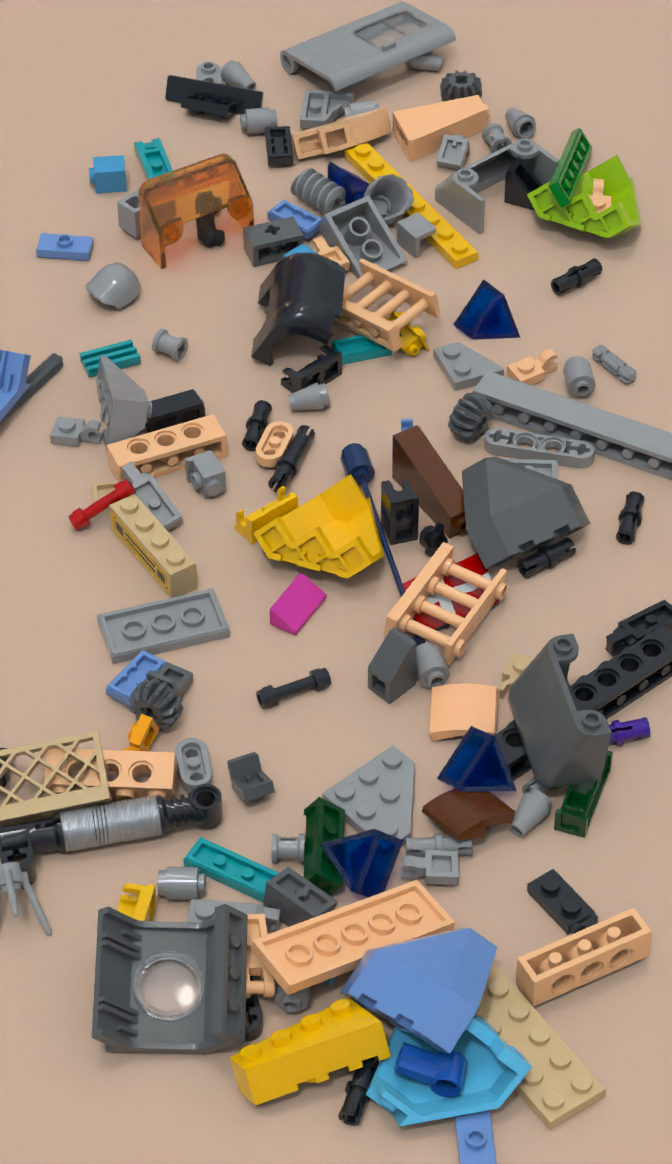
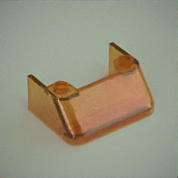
[138,153,254,269]

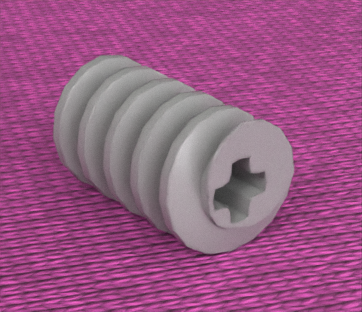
[291,168,346,214]

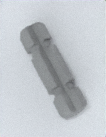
[592,345,637,384]

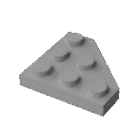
[322,745,415,858]

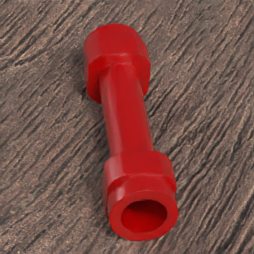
[68,478,136,531]

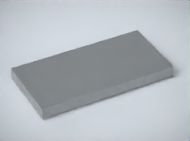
[97,588,230,664]

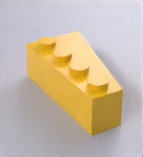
[229,997,391,1106]

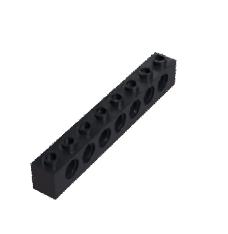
[480,625,672,787]

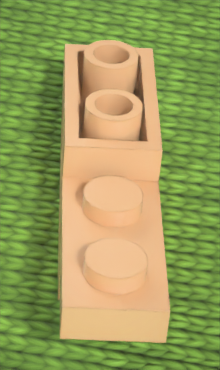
[291,107,392,160]

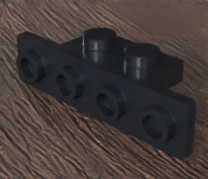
[165,75,264,119]

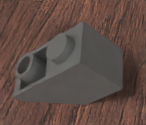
[368,627,417,704]

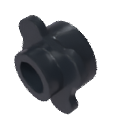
[419,522,448,557]

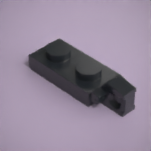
[605,600,672,656]
[527,869,598,935]

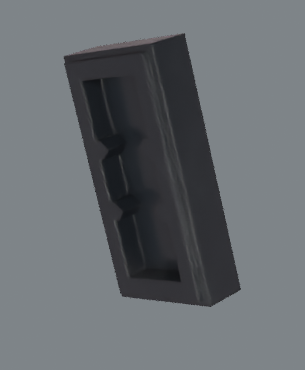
[265,126,294,166]

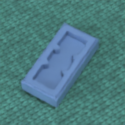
[267,200,322,240]
[36,233,94,261]
[105,650,166,707]
[454,1110,497,1164]

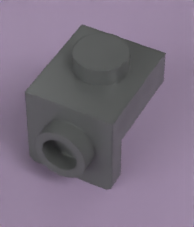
[146,662,193,697]
[227,752,275,802]

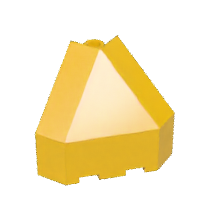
[253,474,384,579]

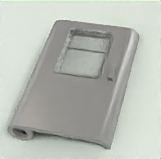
[280,1,456,91]

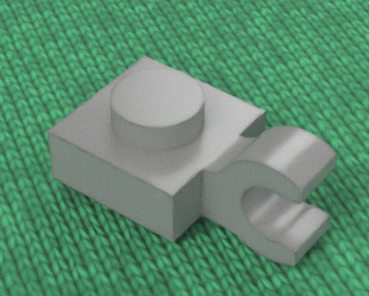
[50,417,103,447]
[401,850,459,885]

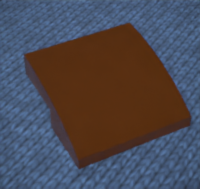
[422,783,515,841]

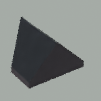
[504,157,543,211]

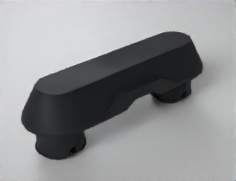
[195,191,225,247]

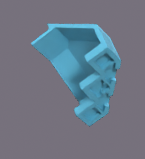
[366,1014,532,1127]

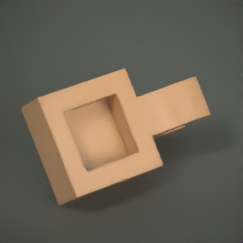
[588,179,611,213]
[312,236,350,271]
[507,349,557,385]

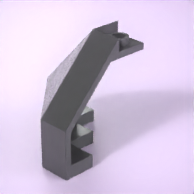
[462,457,591,569]

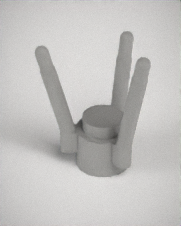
[0,862,52,935]

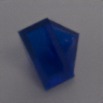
[328,162,370,205]
[453,279,521,340]
[437,726,517,792]
[321,829,404,897]

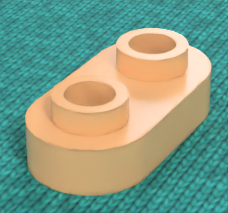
[256,421,294,468]

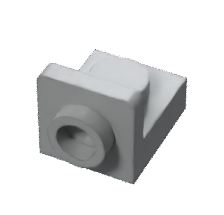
[436,134,471,170]

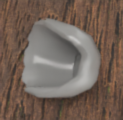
[363,174,414,225]
[85,262,140,310]

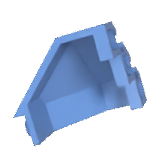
[340,928,497,1054]

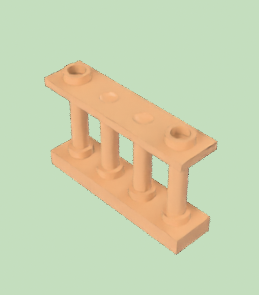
[334,259,441,352]
[384,542,508,666]

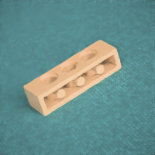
[107,414,227,481]
[44,748,177,801]
[515,908,652,1007]

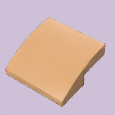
[429,683,499,743]

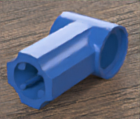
[394,1042,467,1098]

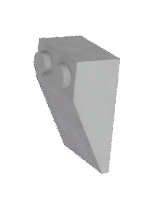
[318,195,408,279]

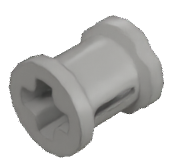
[482,123,512,153]
[152,329,188,362]
[271,833,305,863]

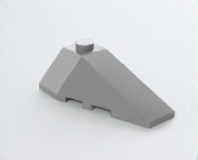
[96,355,152,450]

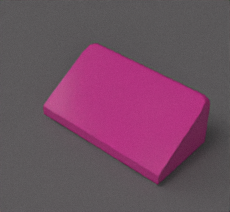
[269,573,327,635]

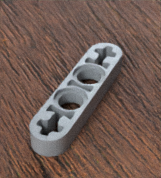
[484,428,594,468]

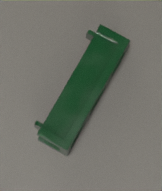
[554,750,613,838]
[304,797,345,896]

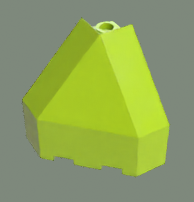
[527,155,641,239]

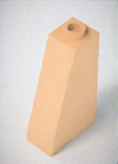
[392,95,490,161]

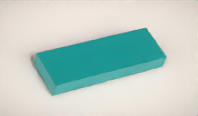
[183,837,279,903]

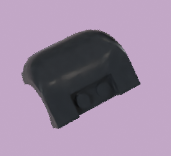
[251,253,345,366]

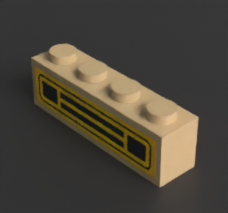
[109,494,198,598]

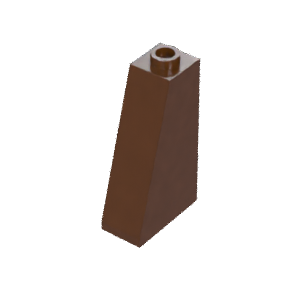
[392,425,467,539]

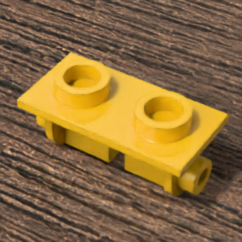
[384,311,430,356]

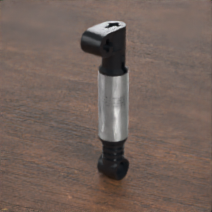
[0,784,223,890]

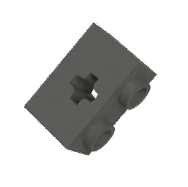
[243,216,304,267]

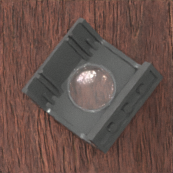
[92,904,248,1055]

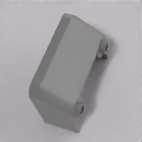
[435,138,559,234]

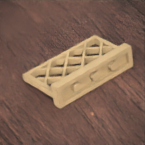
[0,730,112,827]

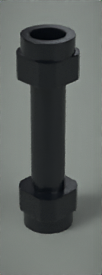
[256,668,331,709]

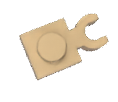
[499,652,533,699]

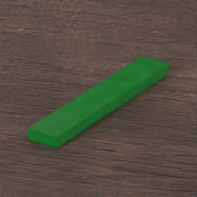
[548,128,592,208]

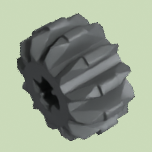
[440,70,482,102]
[448,392,493,442]
[128,677,183,730]

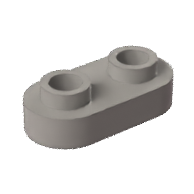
[196,61,221,84]
[175,738,213,793]

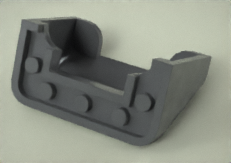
[508,633,612,787]

